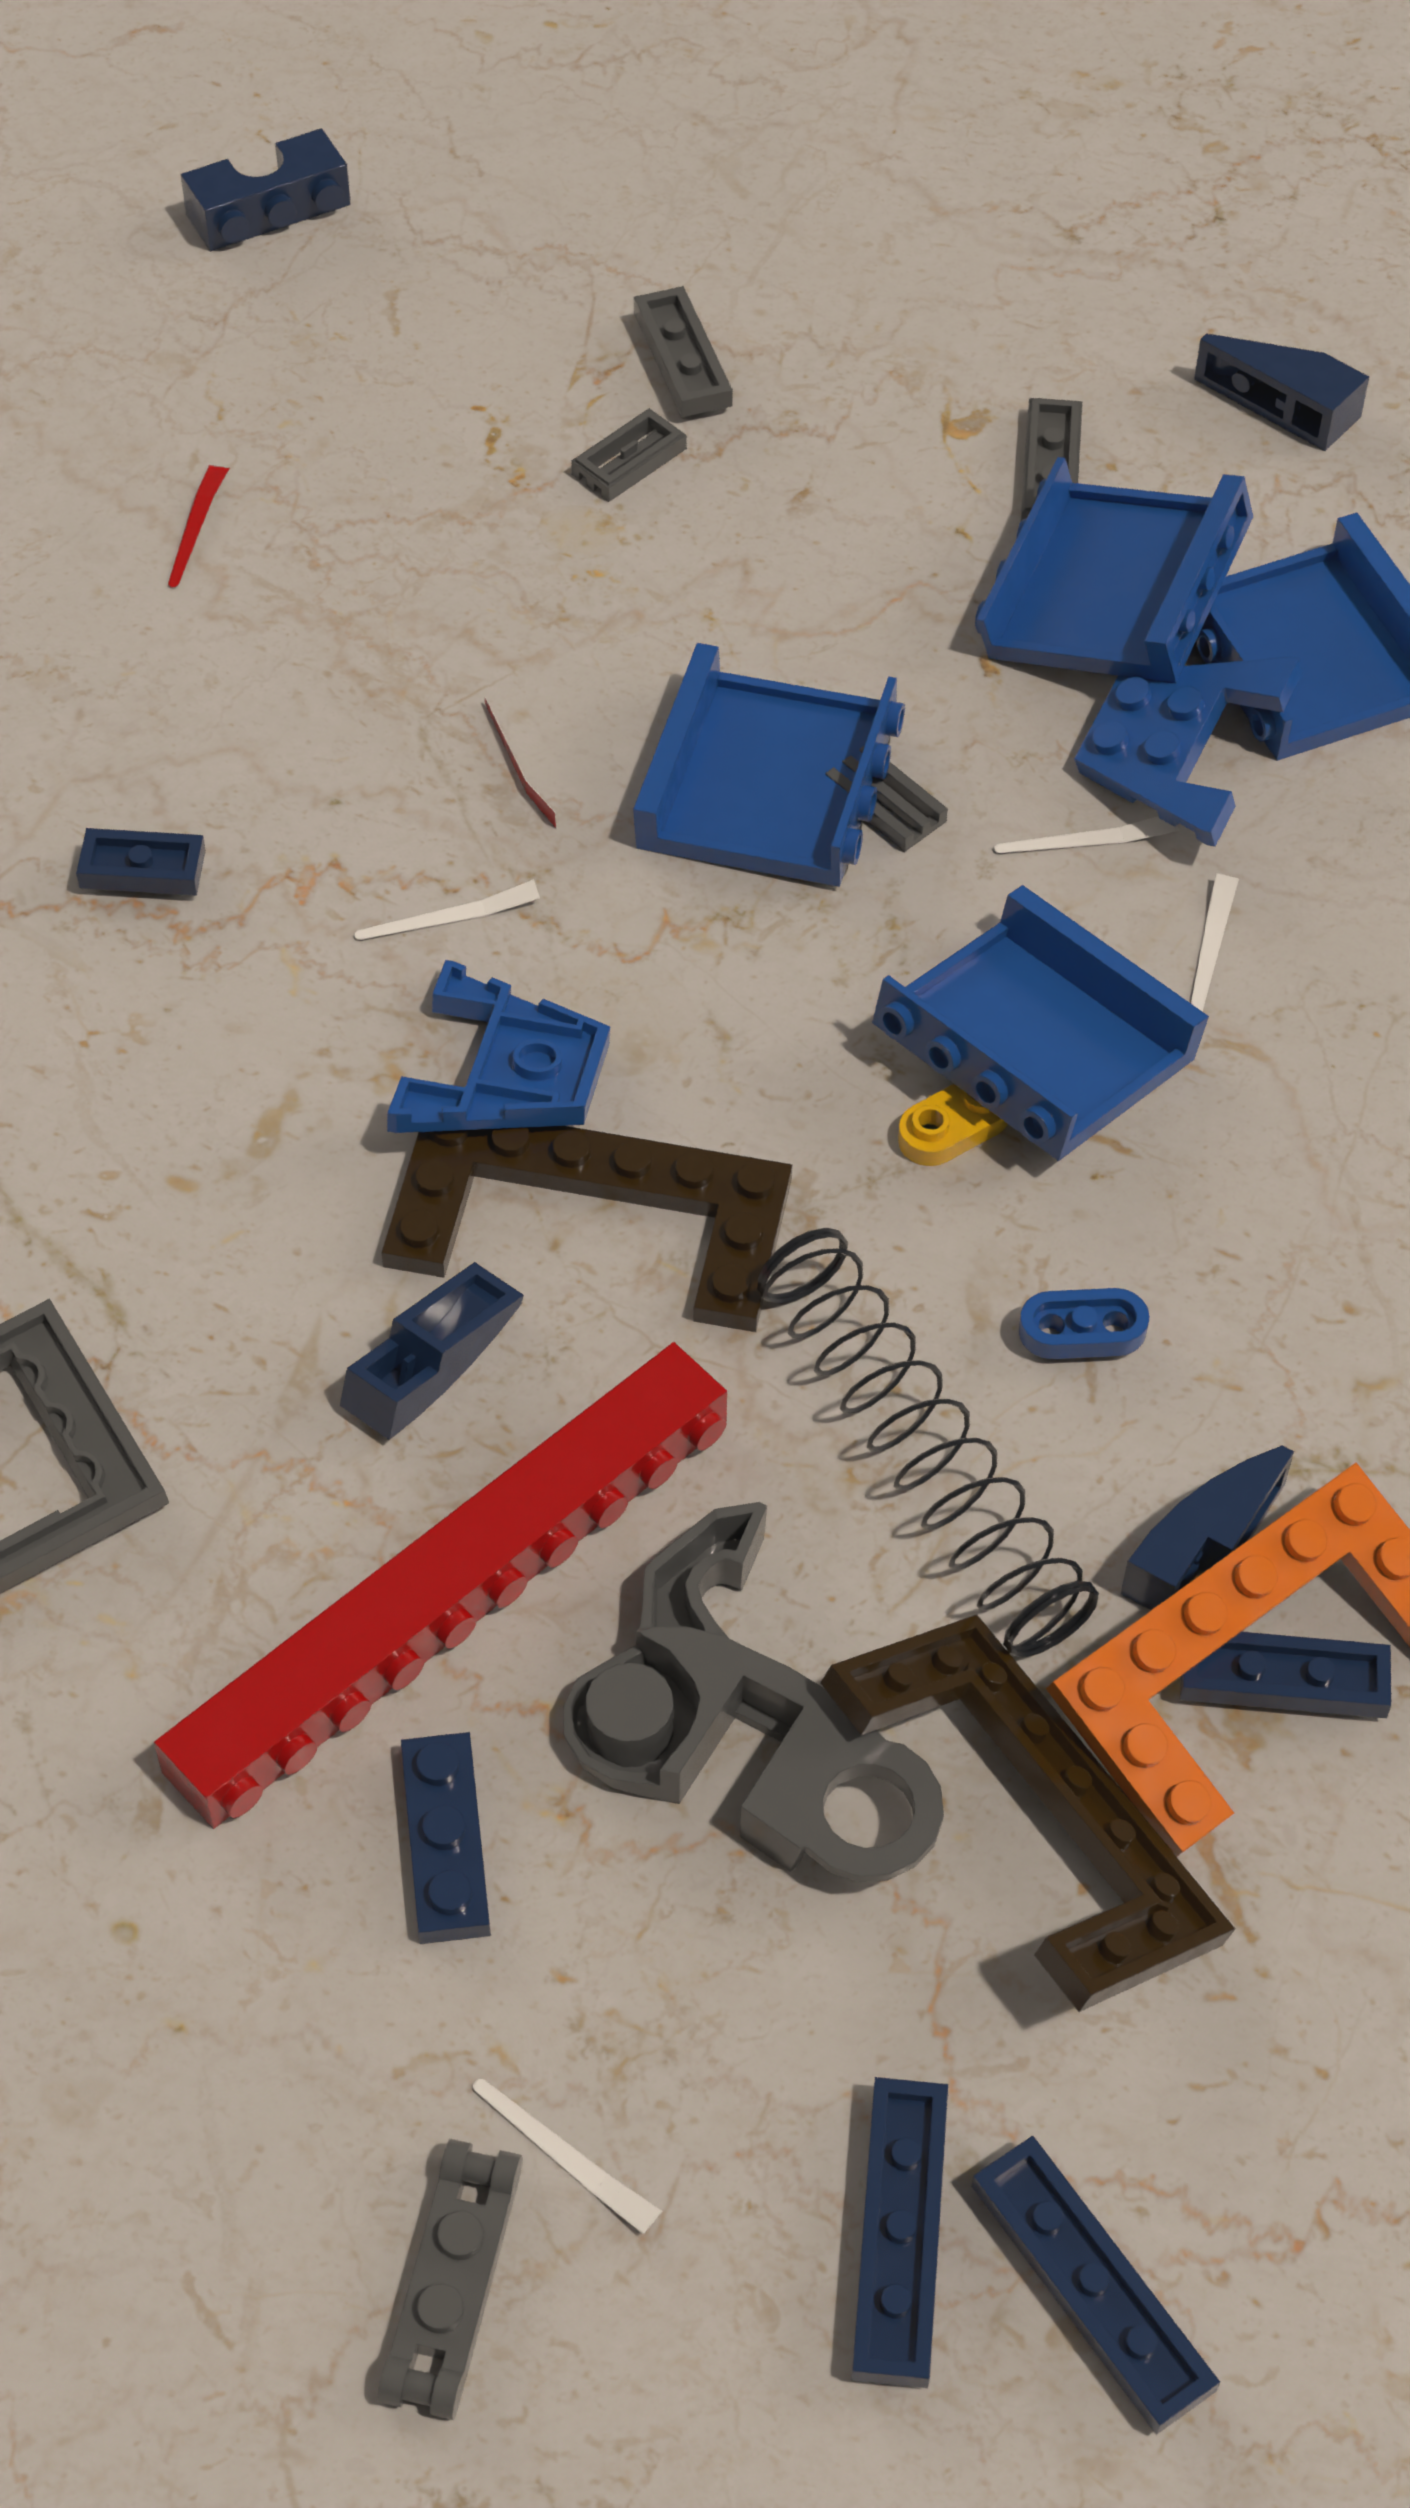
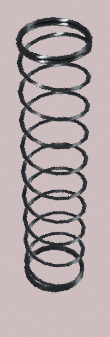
[757,1228,1099,1657]

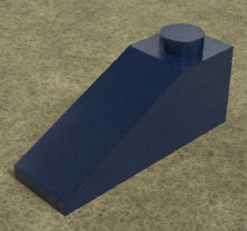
[1194,333,1369,451]

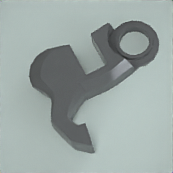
[563,1502,944,1882]

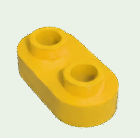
[898,1084,1008,1166]

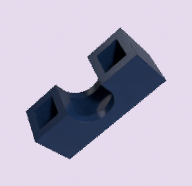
[180,128,351,252]

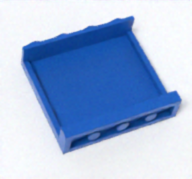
[975,457,1254,683]
[1196,512,1410,761]
[633,643,905,887]
[872,885,1209,1161]

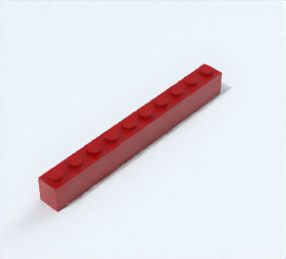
[154,1342,727,1829]

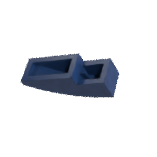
[340,1262,524,1440]
[1121,1445,1294,1610]

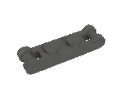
[378,2139,523,2420]

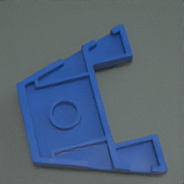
[1074,657,1303,847]
[387,960,610,1133]

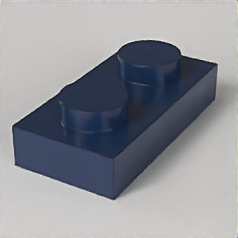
[76,828,206,896]

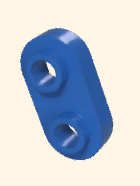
[1019,1288,1150,1359]

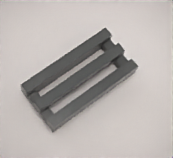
[571,408,687,502]
[825,745,948,852]

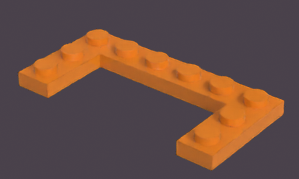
[1046,1462,1410,1857]

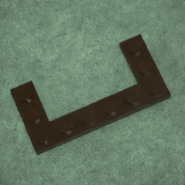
[381,1126,793,1332]
[820,1614,1235,2012]

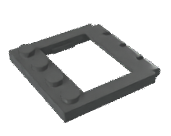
[0,1298,169,1594]

